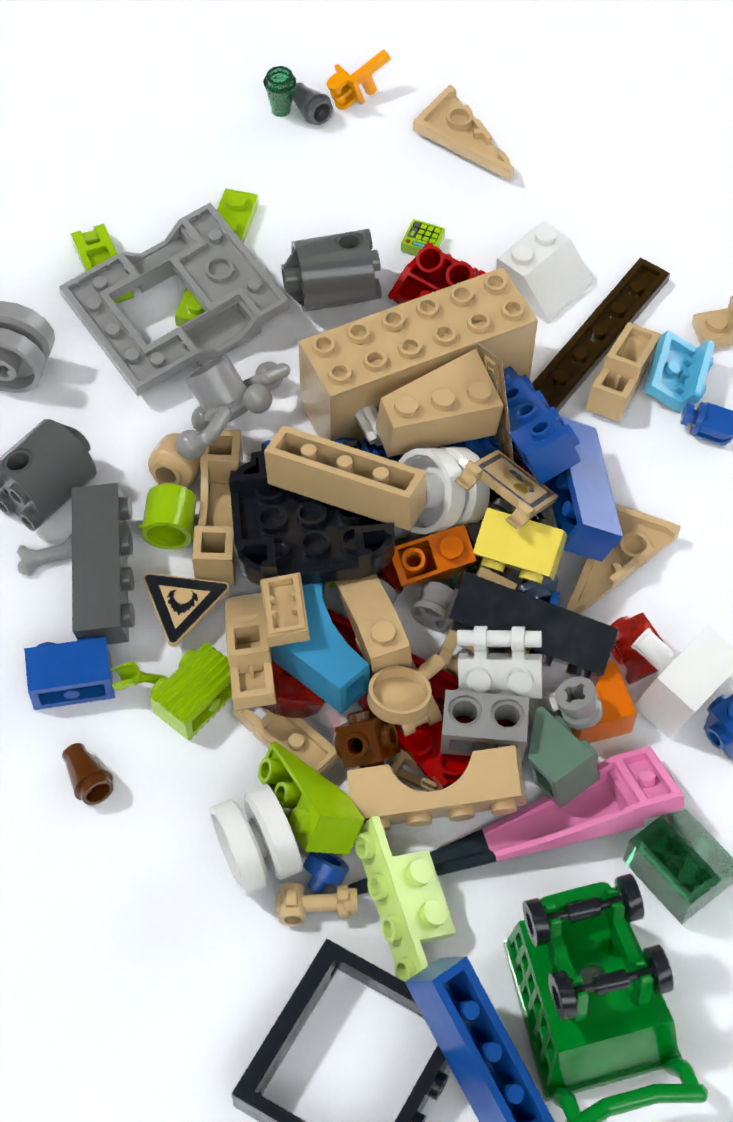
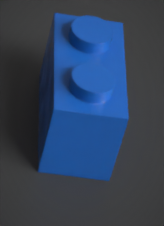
[24,636,115,710]

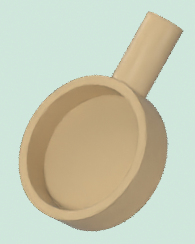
[367,654,445,725]

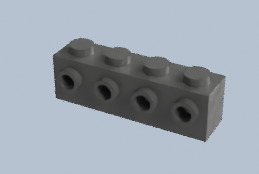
[71,483,135,644]

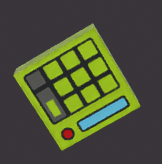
[401,219,445,256]

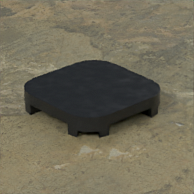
[229,441,395,586]

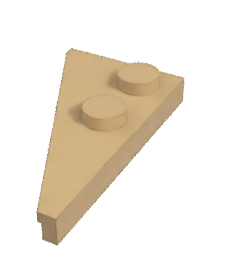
[413,84,515,181]
[566,503,681,615]

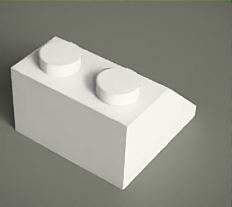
[496,220,593,324]

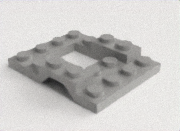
[59,202,290,397]

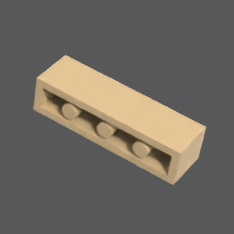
[264,425,427,531]

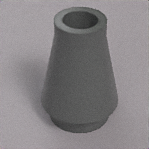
[289,82,333,125]

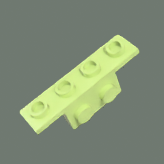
[354,816,457,982]

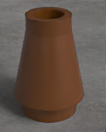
[62,743,114,805]

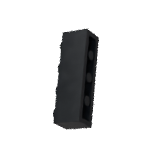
[444,571,619,679]

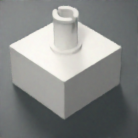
[631,624,733,739]

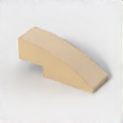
[585,322,662,422]

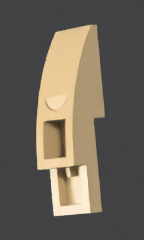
[225,593,277,710]

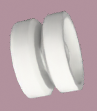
[398,446,490,535]
[209,783,303,895]

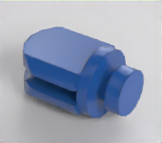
[680,402,733,446]

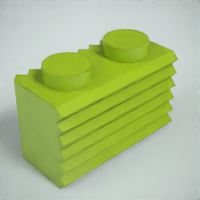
[149,642,232,741]

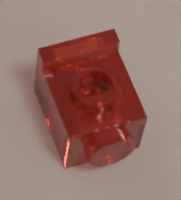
[610,612,663,685]

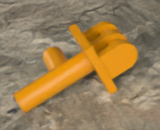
[326,49,391,110]

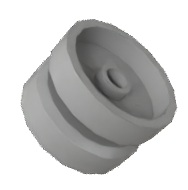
[0,301,56,393]

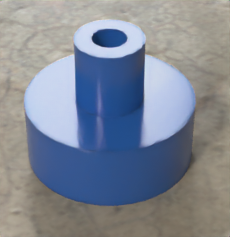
[303,852,350,894]

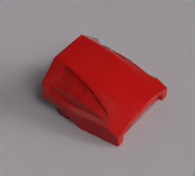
[387,241,486,305]

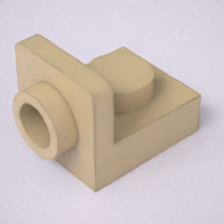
[691,295,733,348]

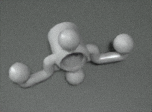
[176,355,290,460]

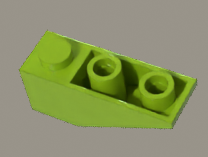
[257,742,365,855]

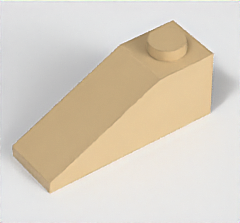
[335,574,413,677]

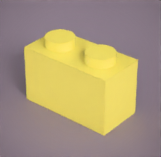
[473,507,568,584]

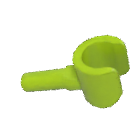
[110,661,164,691]

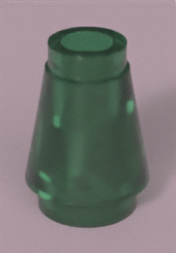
[263,66,296,117]

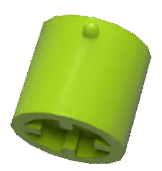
[139,483,197,550]

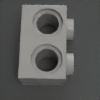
[440,688,530,761]

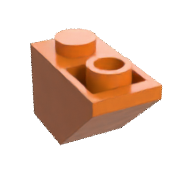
[392,524,477,587]

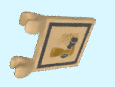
[454,450,559,531]

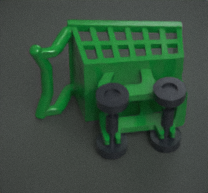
[504,874,708,1122]

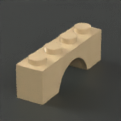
[192,429,243,585]
[347,745,527,832]

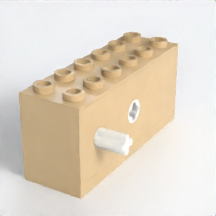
[298,267,538,448]

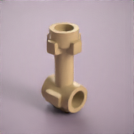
[275,883,358,926]

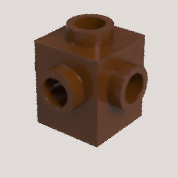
[334,709,401,769]

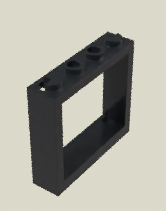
[231,938,449,1122]

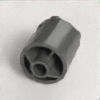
[281,228,382,312]
[0,419,97,531]

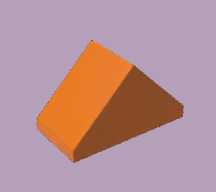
[572,661,637,743]

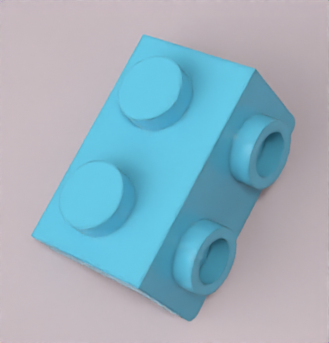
[643,330,715,413]

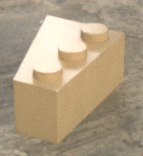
[375,348,504,457]

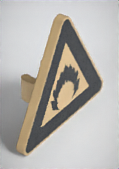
[143,573,229,647]

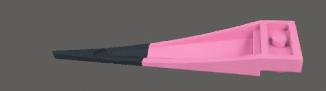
[348,746,684,895]

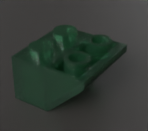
[623,809,733,925]

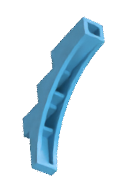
[271,582,370,714]

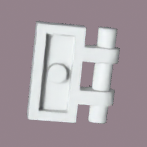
[457,626,543,699]

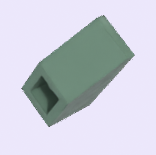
[528,706,600,808]

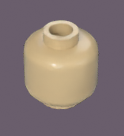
[148,433,200,487]

